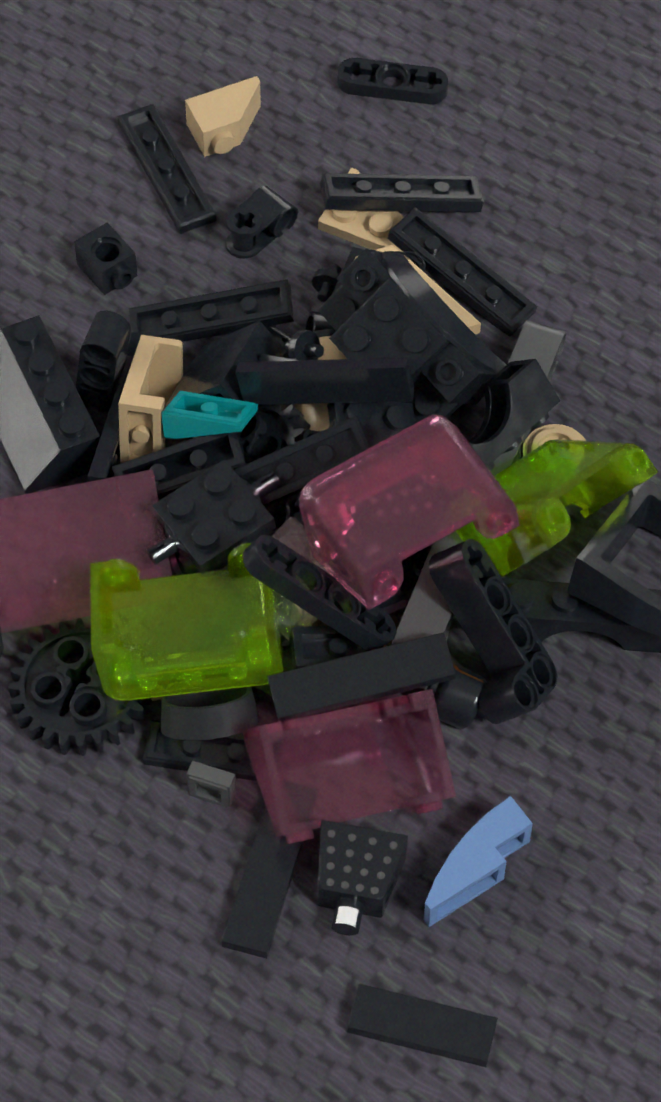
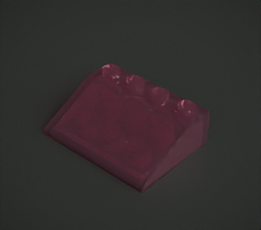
[0,469,178,633]

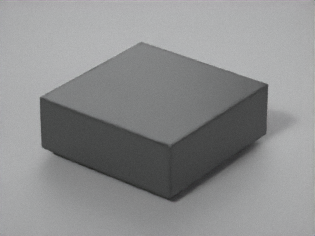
[187,760,236,808]

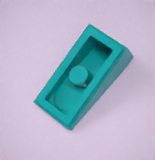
[161,391,258,439]

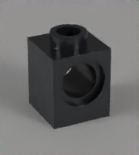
[74,222,137,295]

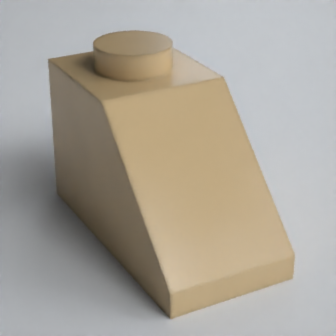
[185,76,261,157]

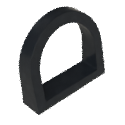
[567,476,661,637]

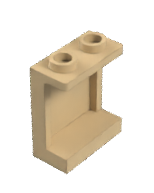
[118,335,183,464]

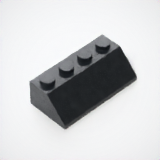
[0,315,100,495]

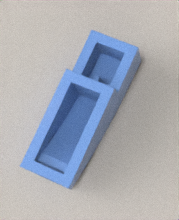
[424,796,533,927]

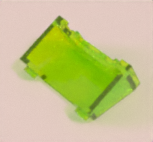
[450,439,658,577]
[90,543,283,701]

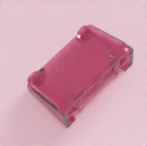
[299,415,520,610]
[243,689,456,844]

